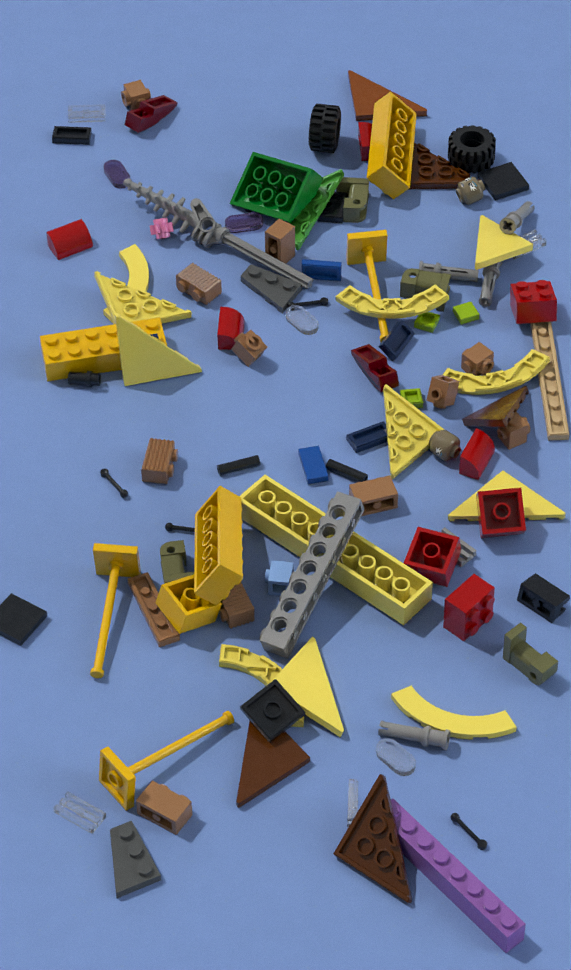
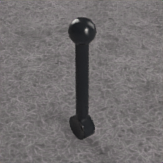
[287,297,328,310]
[100,469,128,498]
[165,523,195,532]
[450,813,487,850]

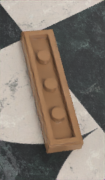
[127,572,180,647]

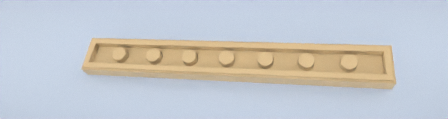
[530,322,569,441]

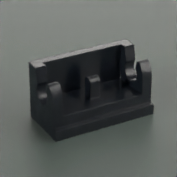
[517,573,570,623]

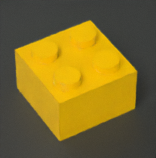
[155,574,222,634]

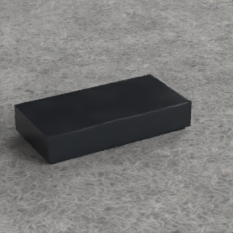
[52,126,92,145]

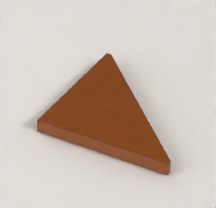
[348,70,427,121]

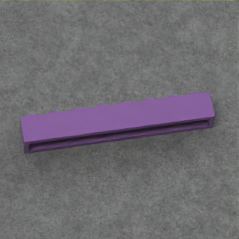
[391,798,526,953]

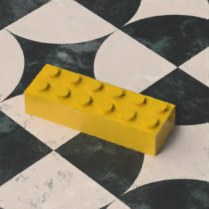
[367,92,417,199]
[40,317,167,382]
[194,486,243,606]

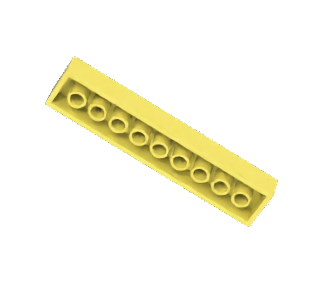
[239,475,433,625]

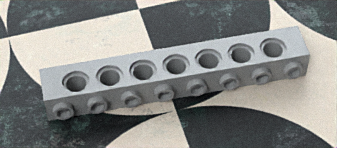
[260,491,365,659]

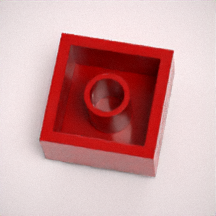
[510,280,557,324]
[476,487,526,538]
[404,527,461,587]
[443,574,495,641]

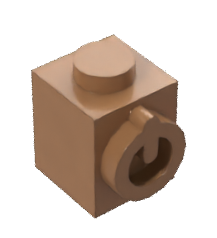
[121,80,151,110]
[231,330,267,367]
[461,342,494,376]
[426,375,460,409]
[497,412,530,450]

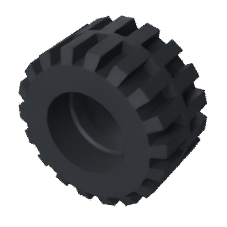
[309,103,341,153]
[448,125,496,173]

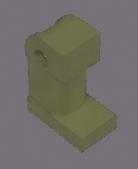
[336,177,369,223]
[400,268,451,312]
[160,540,194,584]
[503,622,558,686]

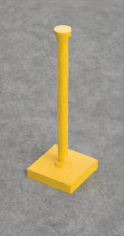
[346,230,389,343]
[90,543,141,678]
[99,711,234,811]

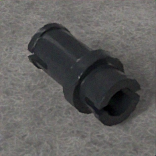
[68,371,101,387]

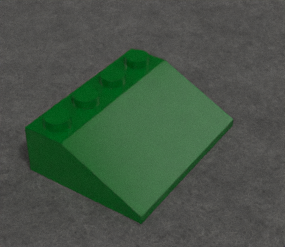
[229,152,323,223]

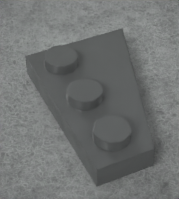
[241,264,302,314]
[110,821,161,898]

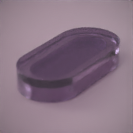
[103,160,130,189]
[225,212,263,233]

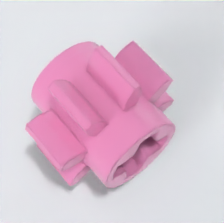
[150,218,174,240]

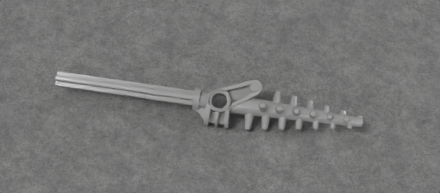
[123,178,313,289]

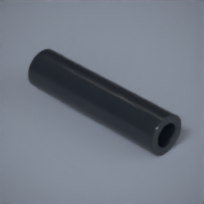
[217,455,260,475]
[326,459,368,482]

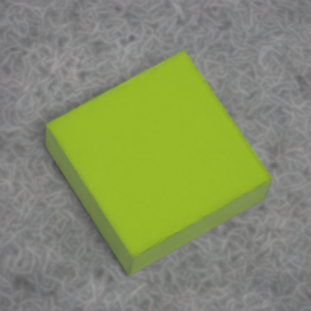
[453,301,480,324]
[414,312,440,333]
[400,388,423,408]

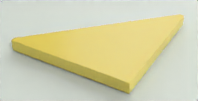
[475,215,533,270]
[94,271,192,324]
[115,313,202,386]
[383,384,444,479]
[448,470,566,521]
[270,636,344,737]

